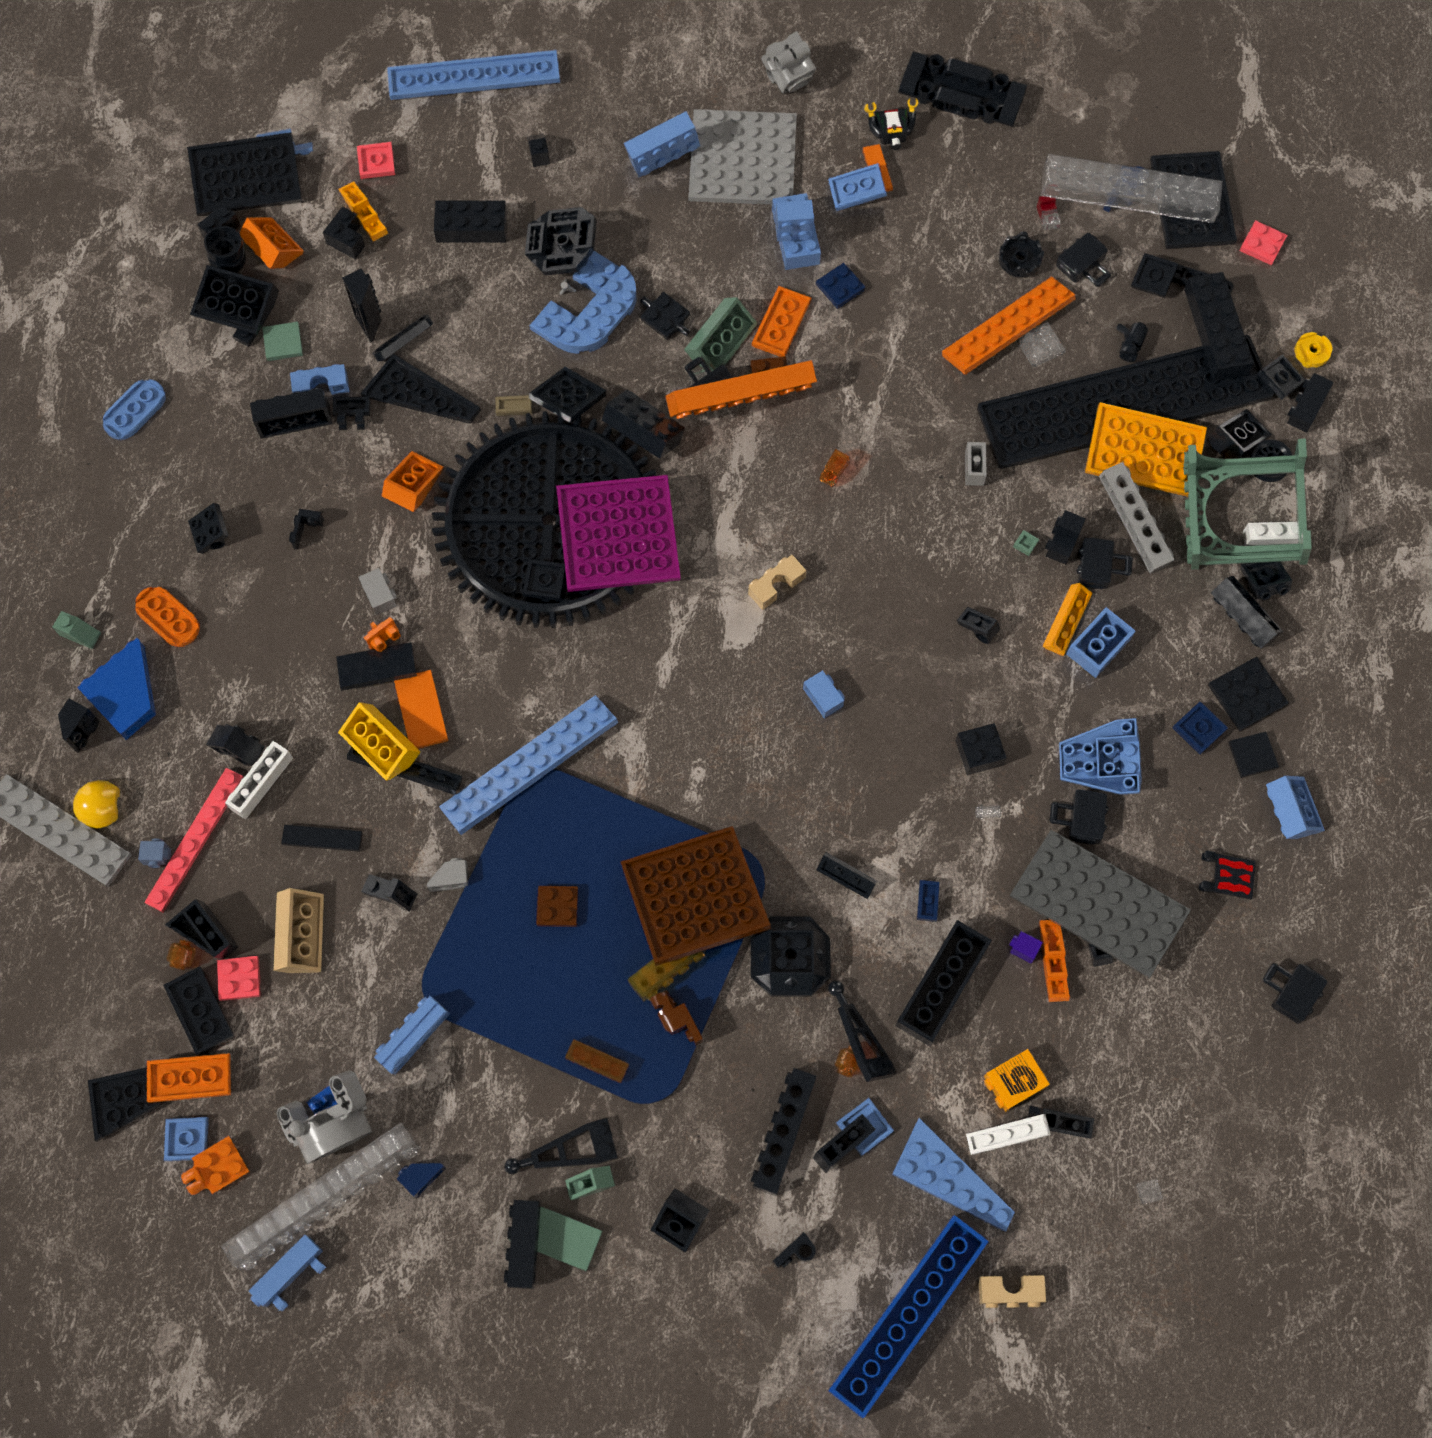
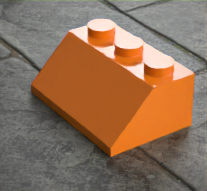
[239,217,304,269]

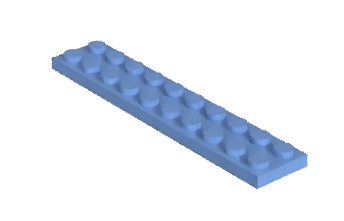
[387,50,560,100]
[439,695,618,835]

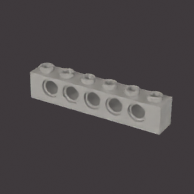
[1099,462,1174,574]

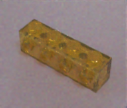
[628,950,706,1002]

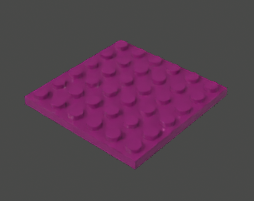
[556,475,681,592]

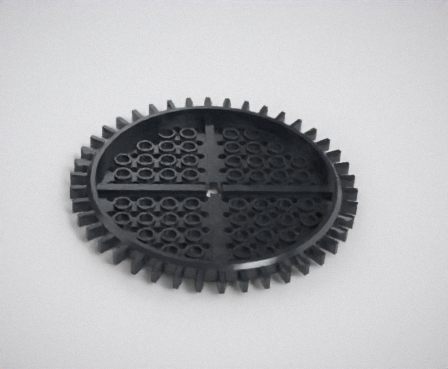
[432,411,656,628]

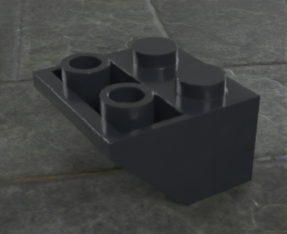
[58,698,99,753]

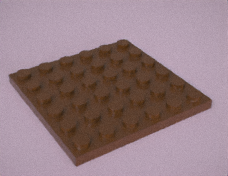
[621,826,771,966]

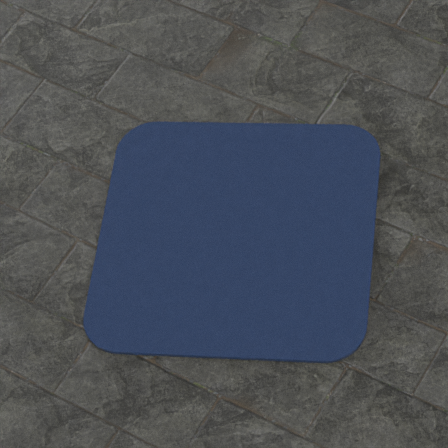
[422,770,765,1104]

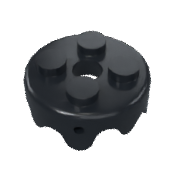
[998,231,1044,278]

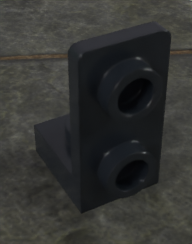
[289,509,324,550]

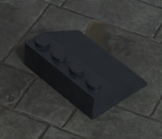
[190,265,279,335]

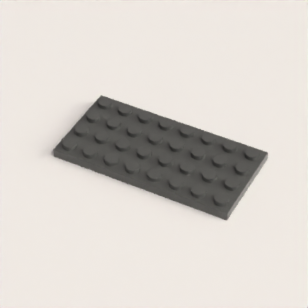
[1010,830,1191,979]

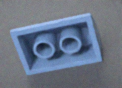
[1266,776,1325,839]

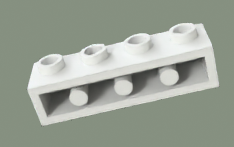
[225,741,293,820]

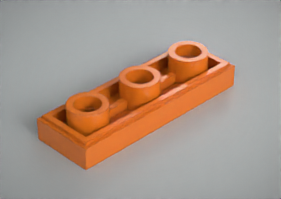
[863,144,893,192]

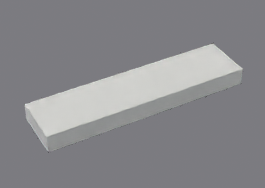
[966,1114,1051,1155]

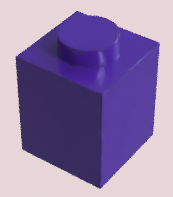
[1009,931,1043,964]

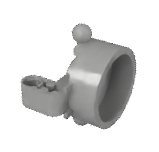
[277,1070,373,1164]

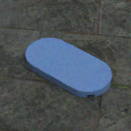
[103,379,165,440]

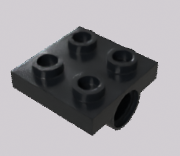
[188,503,229,554]

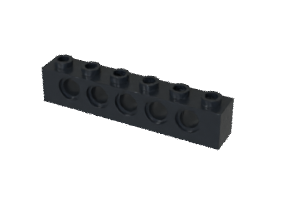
[750,1068,817,1196]

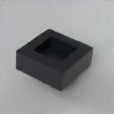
[233,329,259,347]

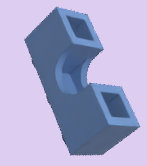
[290,364,350,395]

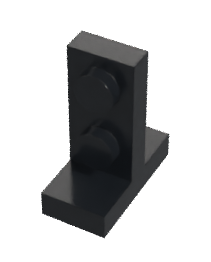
[361,874,418,912]

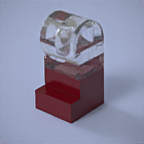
[1036,194,1060,231]

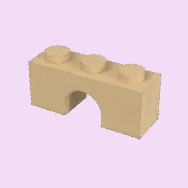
[748,555,806,610]
[978,1275,1046,1308]

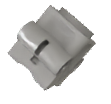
[761,31,816,94]

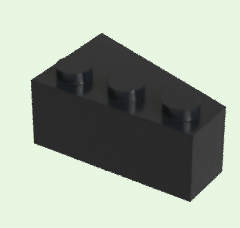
[165,899,238,960]

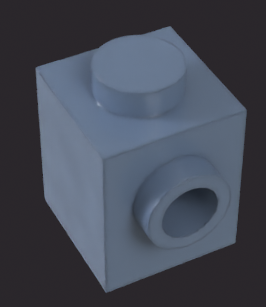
[138,839,171,868]

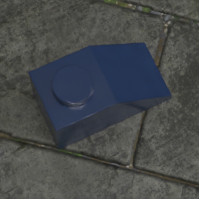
[397,1163,446,1199]

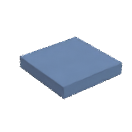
[836,1098,894,1156]
[164,1117,209,1161]

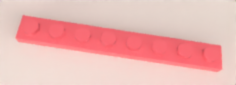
[144,768,244,913]

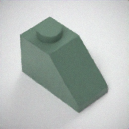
[52,611,101,649]
[565,1166,615,1200]

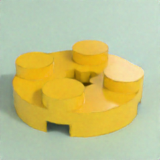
[1294,332,1333,368]

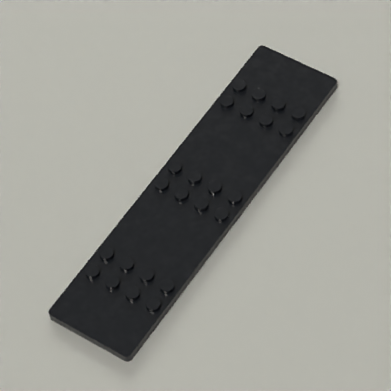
[977,335,1274,469]

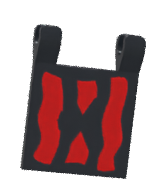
[1198,850,1256,900]

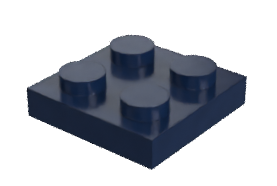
[816,262,866,309]
[1172,702,1228,755]

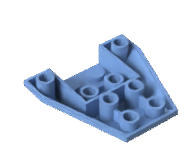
[1059,718,1142,795]

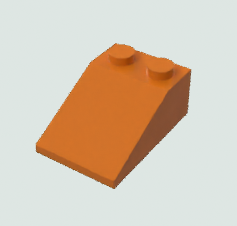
[382,451,444,512]

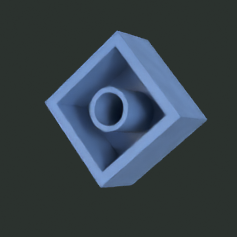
[775,200,814,242]

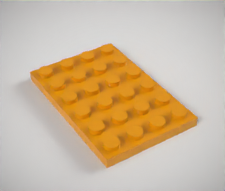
[1085,402,1207,497]

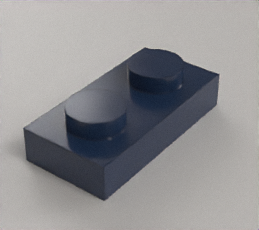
[917,880,940,922]

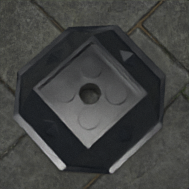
[525,207,597,275]
[750,916,831,997]

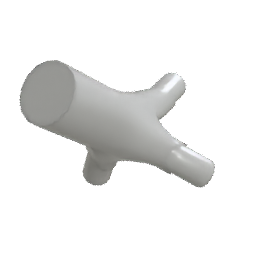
[560,279,576,295]

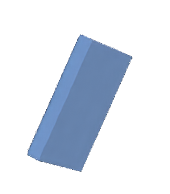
[828,163,887,211]

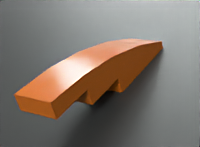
[1039,920,1070,1002]

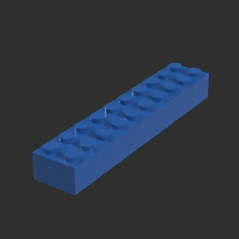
[828,1215,989,1419]

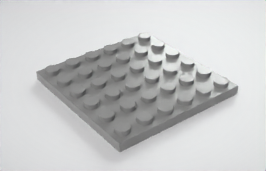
[689,109,796,205]

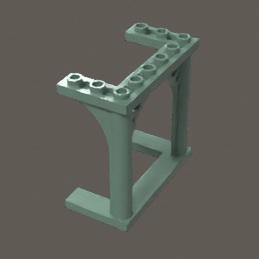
[1184,438,1312,570]

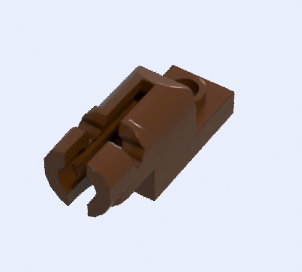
[650,990,703,1046]

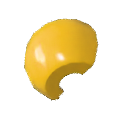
[73,780,120,829]

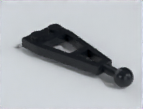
[828,980,897,1082]
[504,1118,618,1175]

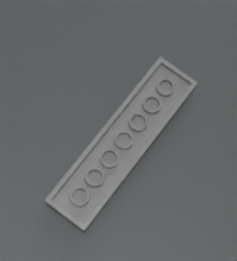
[0,774,132,887]

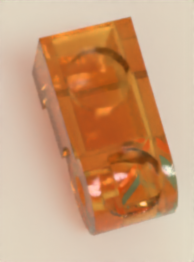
[819,449,850,487]

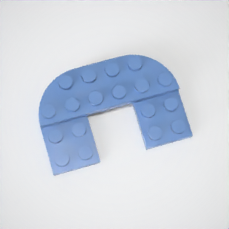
[529,251,637,354]

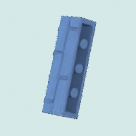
[374,996,450,1075]

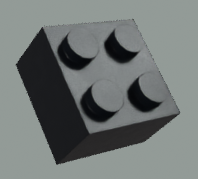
[955,723,1007,775]

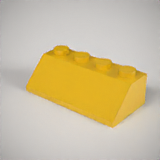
[338,702,421,781]

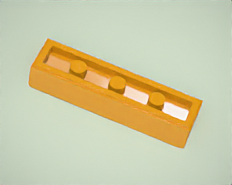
[1043,583,1093,656]

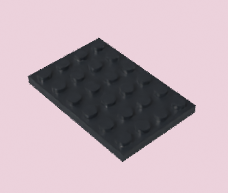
[187,132,302,216]
[1150,151,1237,249]

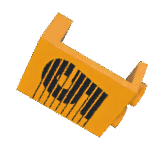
[984,1049,1050,1112]

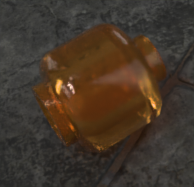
[166,939,196,970]
[834,1045,860,1078]

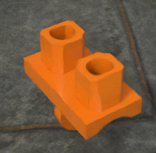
[363,617,401,652]

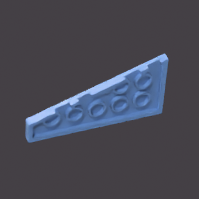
[892,1118,1015,1232]

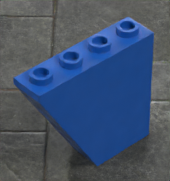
[77,638,156,740]

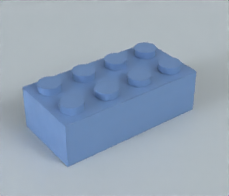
[624,111,700,177]
[772,193,821,270]

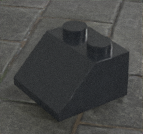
[650,1188,710,1253]

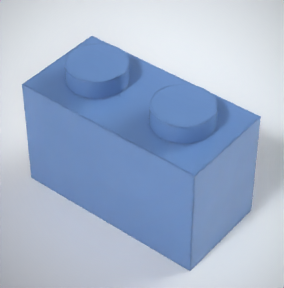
[803,670,845,719]

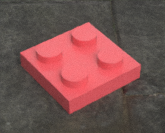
[357,142,395,179]
[1240,221,1287,265]
[217,956,261,1001]

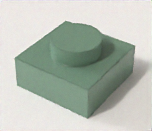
[1013,530,1039,556]

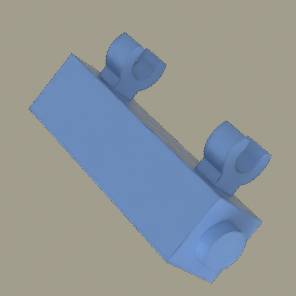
[249,1235,326,1312]

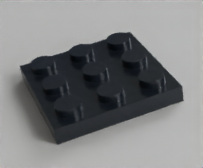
[529,367,606,423]
[1208,656,1289,732]

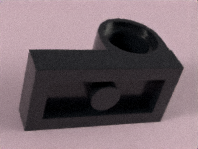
[957,607,1000,644]
[772,1232,816,1269]

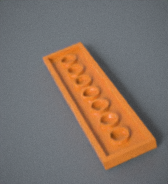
[942,276,1075,375]

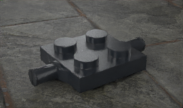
[640,292,691,340]

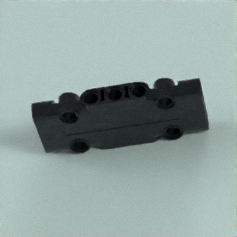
[898,51,1027,127]

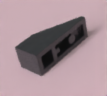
[1028,1106,1095,1139]
[813,1114,876,1174]

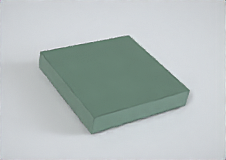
[262,322,303,361]

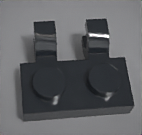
[332,396,371,430]

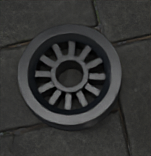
[1250,440,1292,482]

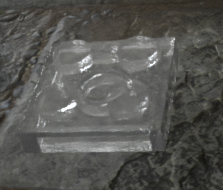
[1016,322,1065,368]

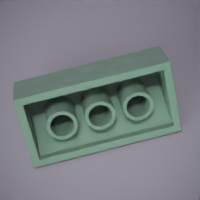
[684,298,758,372]

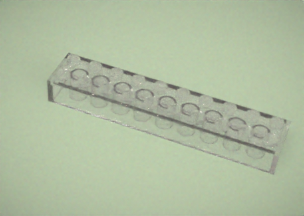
[1040,154,1222,223]
[221,1123,420,1271]

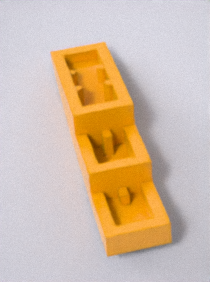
[339,181,388,242]

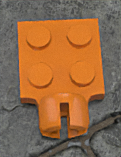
[181,1136,250,1195]

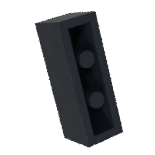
[1287,373,1334,433]

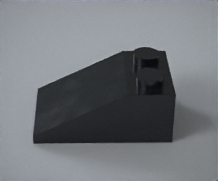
[1207,409,1272,459]

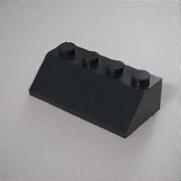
[342,268,382,343]

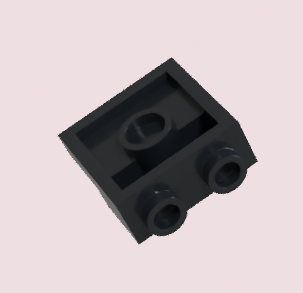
[1240,562,1292,600]

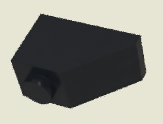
[527,134,550,167]

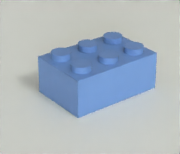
[1066,607,1135,678]

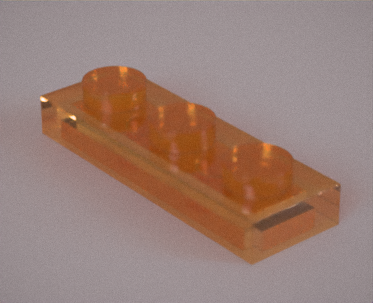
[565,1039,629,1084]

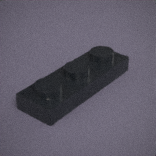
[816,852,877,899]

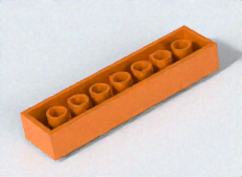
[665,360,817,419]

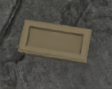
[495,395,532,416]

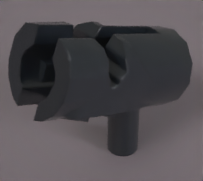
[1116,322,1148,363]

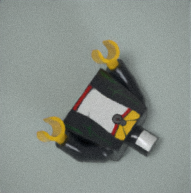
[864,98,918,150]

